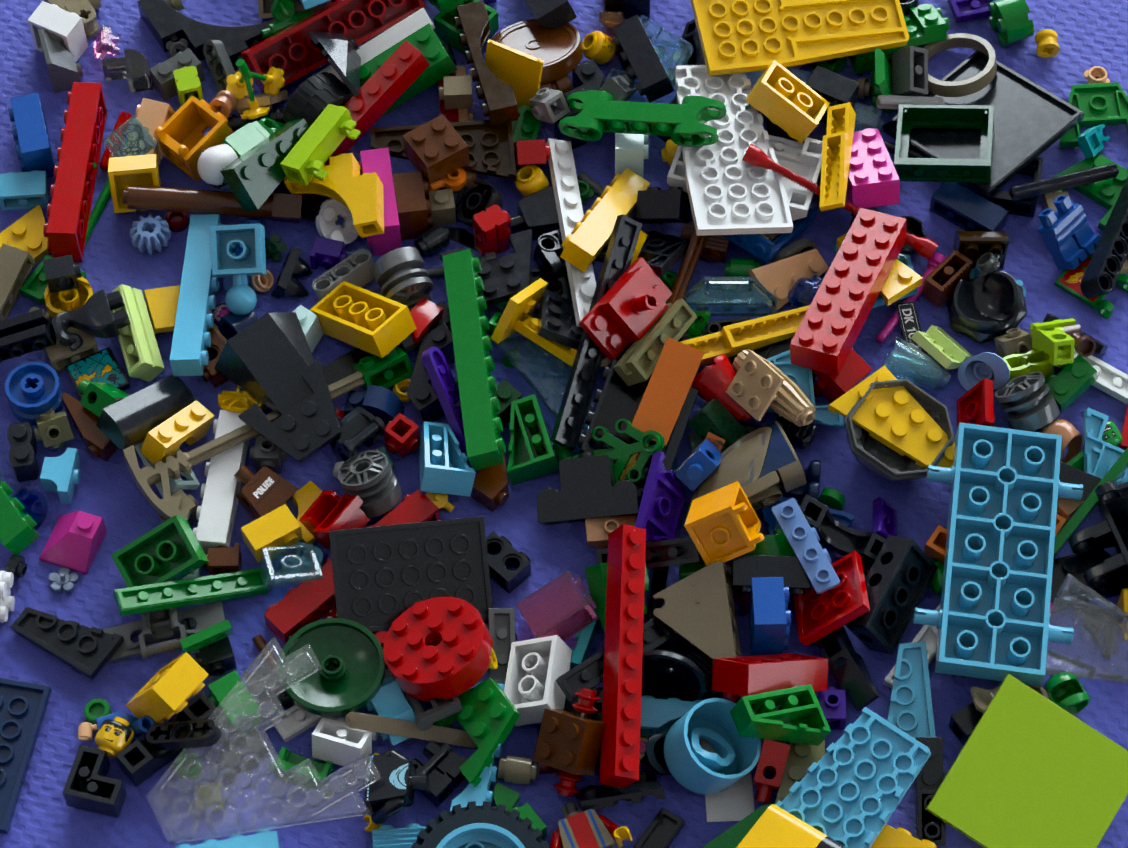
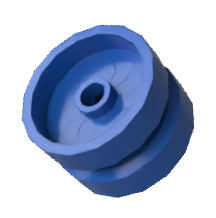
[5,361,64,426]

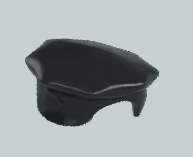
[947,270,1027,343]

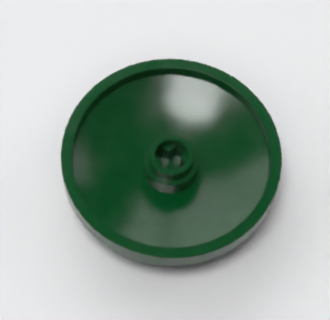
[279,618,386,717]

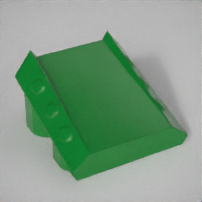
[871,48,895,114]

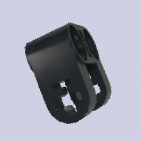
[533,229,594,281]

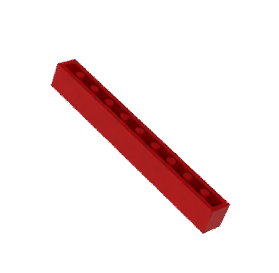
[600,524,646,789]

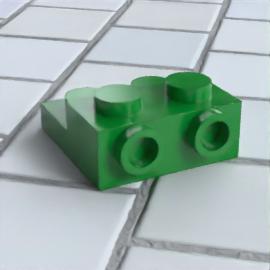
[902,4,950,48]

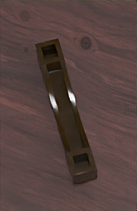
[453,1,518,126]

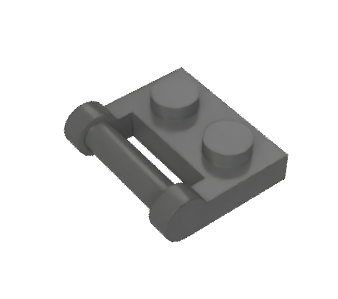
[404,693,463,731]

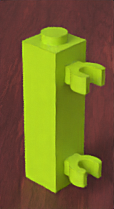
[280,104,361,186]

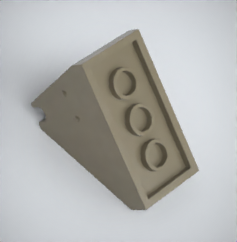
[653,561,742,659]

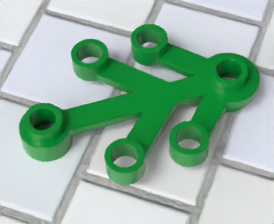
[573,418,665,483]

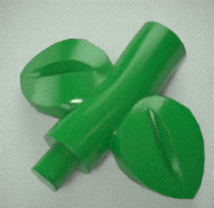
[261,0,313,39]

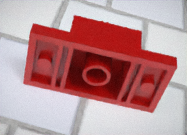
[579,257,673,360]

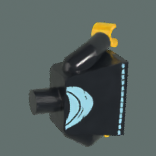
[364,749,430,833]

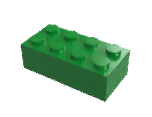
[360,23,458,118]

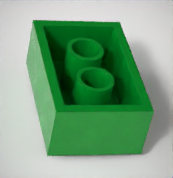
[111,515,209,587]

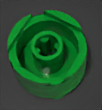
[988,0,1034,47]

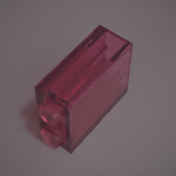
[517,571,599,641]

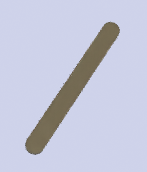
[345,712,477,748]

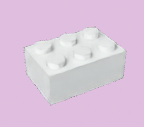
[504,635,572,726]

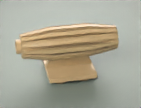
[726,349,816,427]

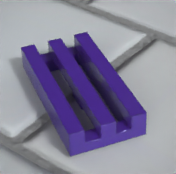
[872,497,897,539]

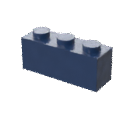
[929,182,1008,231]

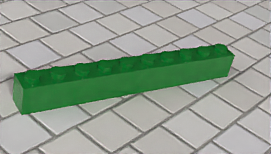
[442,249,506,470]

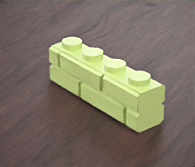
[112,284,164,382]

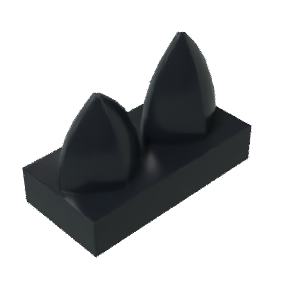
[271,246,312,299]

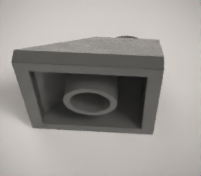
[37,28,83,93]

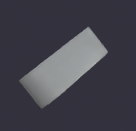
[312,249,374,302]

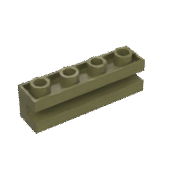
[613,298,698,386]

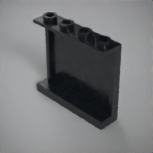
[576,359,698,470]

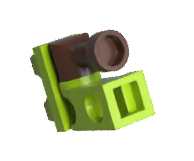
[1030,318,1096,366]

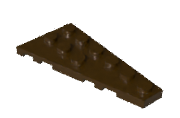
[370,120,517,181]

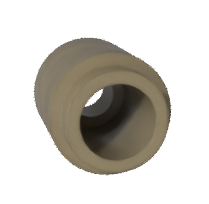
[498,755,538,785]

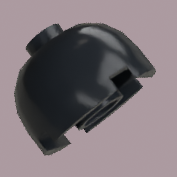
[455,179,503,228]

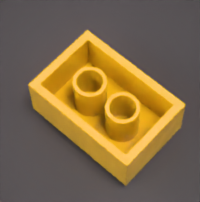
[745,60,830,143]
[125,652,209,724]

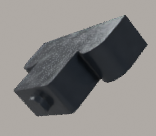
[537,453,642,525]

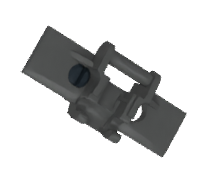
[102,601,225,663]

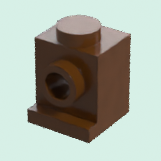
[203,543,242,575]

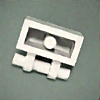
[312,717,379,771]

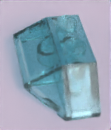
[684,277,777,316]

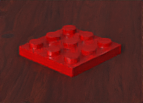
[793,550,870,647]

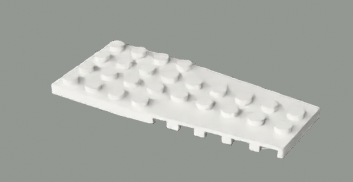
[675,65,793,236]

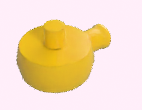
[425,492,455,512]

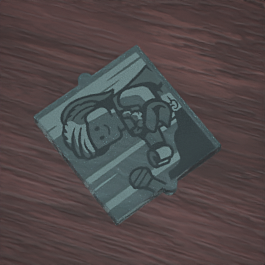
[102,115,158,158]

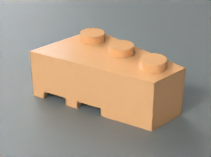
[123,98,175,166]

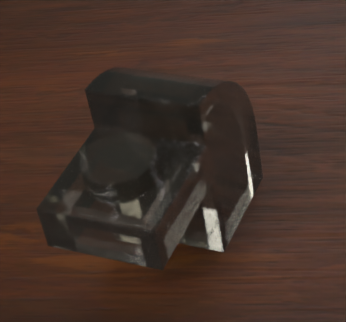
[102,49,153,93]

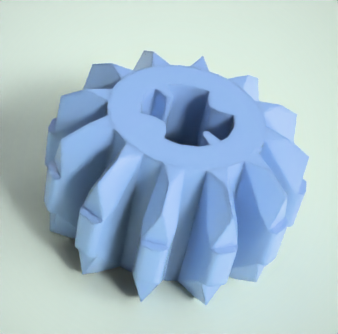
[129,214,171,255]

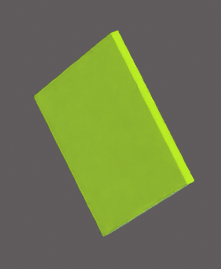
[925,674,1128,848]

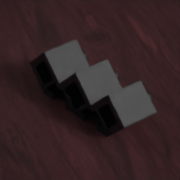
[555,59,604,150]
[407,324,455,422]

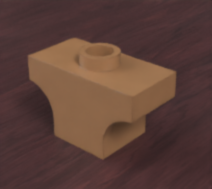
[585,515,637,549]

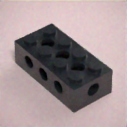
[845,535,938,654]

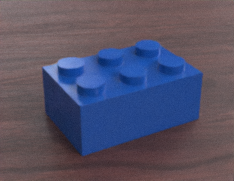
[8,93,55,178]
[748,577,791,656]

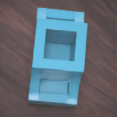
[40,448,81,504]

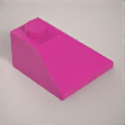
[39,511,107,575]

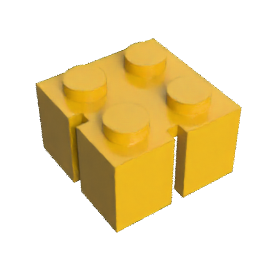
[108,154,162,213]

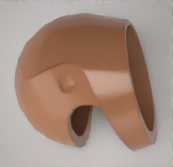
[1039,419,1083,463]

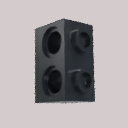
[486,531,531,594]

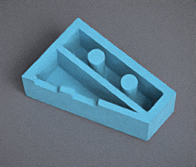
[419,421,476,497]

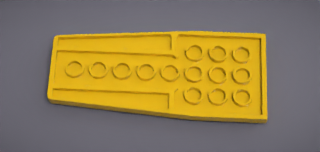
[690,0,909,76]

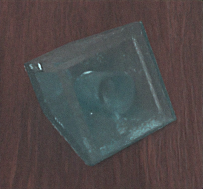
[261,543,323,588]

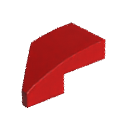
[410,298,444,344]

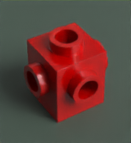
[384,413,420,458]

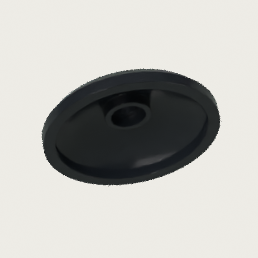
[642,650,707,702]

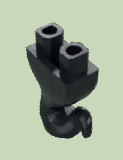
[52,289,131,351]

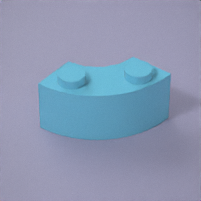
[365,676,416,745]

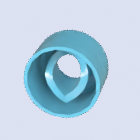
[663,698,761,795]

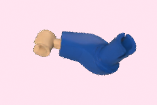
[78,712,154,743]

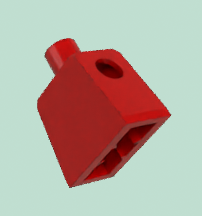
[752,739,791,805]

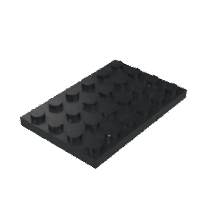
[329,516,493,632]

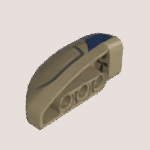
[686,420,807,519]

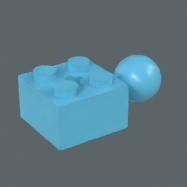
[211,223,266,315]

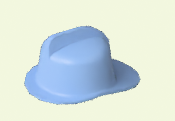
[958,352,1010,391]

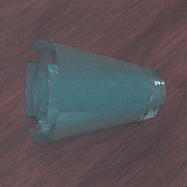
[882,336,951,390]

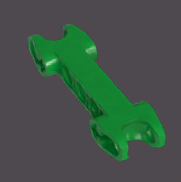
[558,90,727,147]

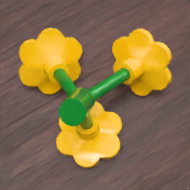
[226,59,285,119]

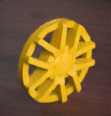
[218,388,264,413]

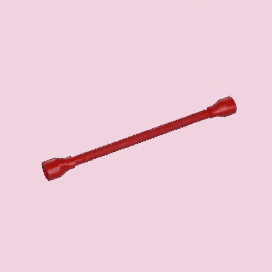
[742,144,938,260]

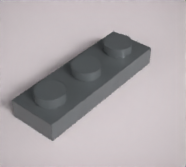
[488,608,515,684]

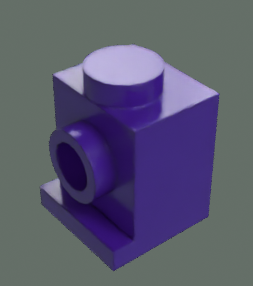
[309,236,348,270]

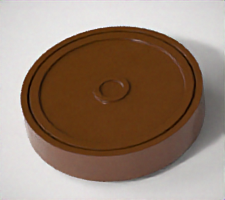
[492,19,583,84]

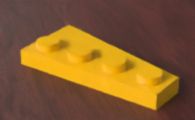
[836,232,923,306]

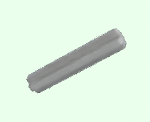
[876,95,944,110]

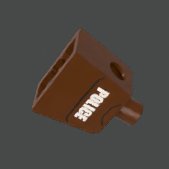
[234,465,298,520]

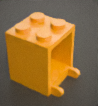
[153,95,234,183]
[684,481,764,566]

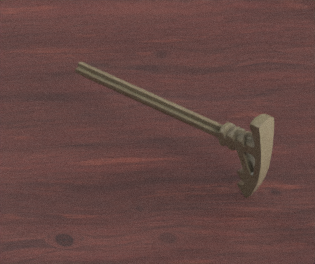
[123,371,365,521]

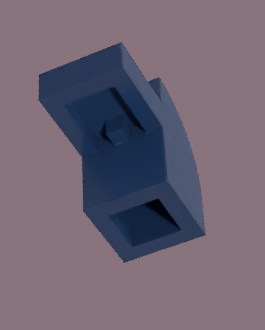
[343,385,405,426]

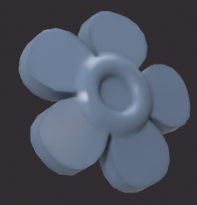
[49,568,78,592]

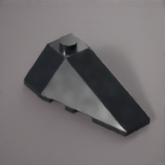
[307,30,361,97]

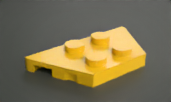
[0,205,50,264]

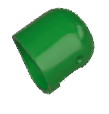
[1043,672,1091,715]

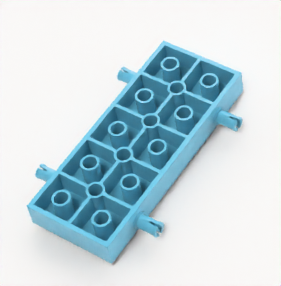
[913,422,1083,686]

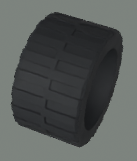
[283,72,354,127]

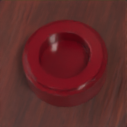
[164,212,189,232]

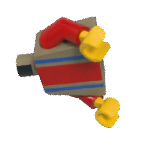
[550,802,633,848]

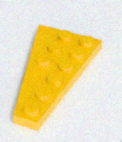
[827,365,955,485]

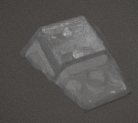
[1045,573,1128,682]

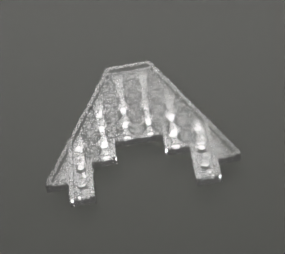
[146,637,382,844]

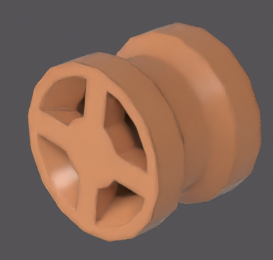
[209,90,238,118]

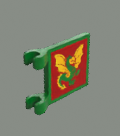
[1054,255,1128,319]

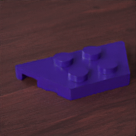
[635,451,685,541]

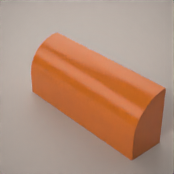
[632,337,705,446]

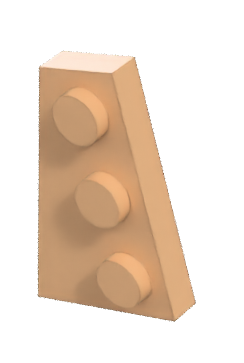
[748,249,829,310]

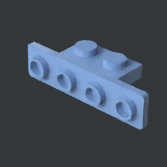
[772,498,840,594]

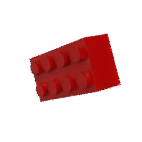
[712,653,828,698]

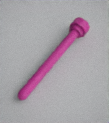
[876,252,946,343]

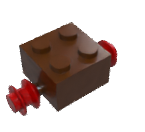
[533,688,606,797]

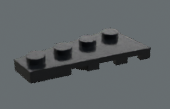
[10,607,125,680]

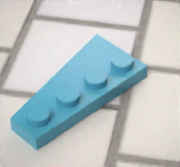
[887,642,936,738]

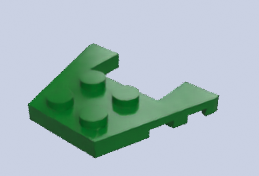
[1059,82,1128,148]
[1043,153,1128,231]
[433,678,520,787]

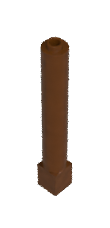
[123,185,302,223]

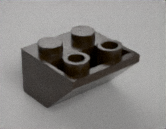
[953,231,1009,269]

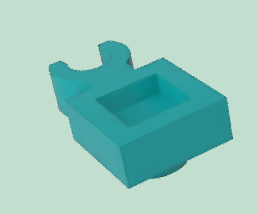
[1077,124,1110,159]

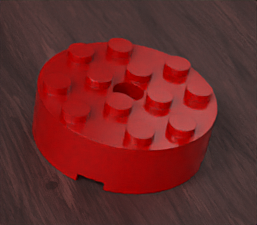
[383,597,493,701]

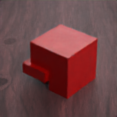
[813,349,872,403]
[299,491,370,548]

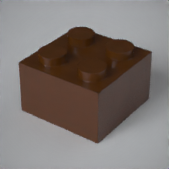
[402,114,469,184]
[392,171,433,241]

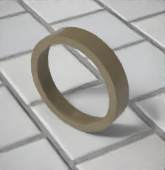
[923,33,997,97]

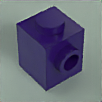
[817,687,846,730]

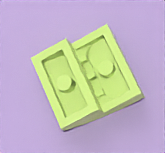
[911,325,973,369]

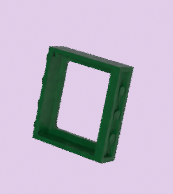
[894,104,994,183]

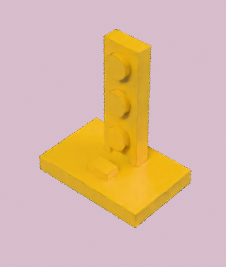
[490,278,577,366]

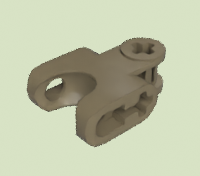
[44,0,102,38]

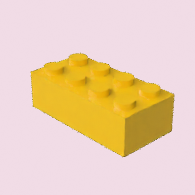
[310,281,417,358]

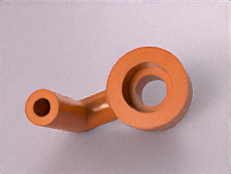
[428,168,467,196]

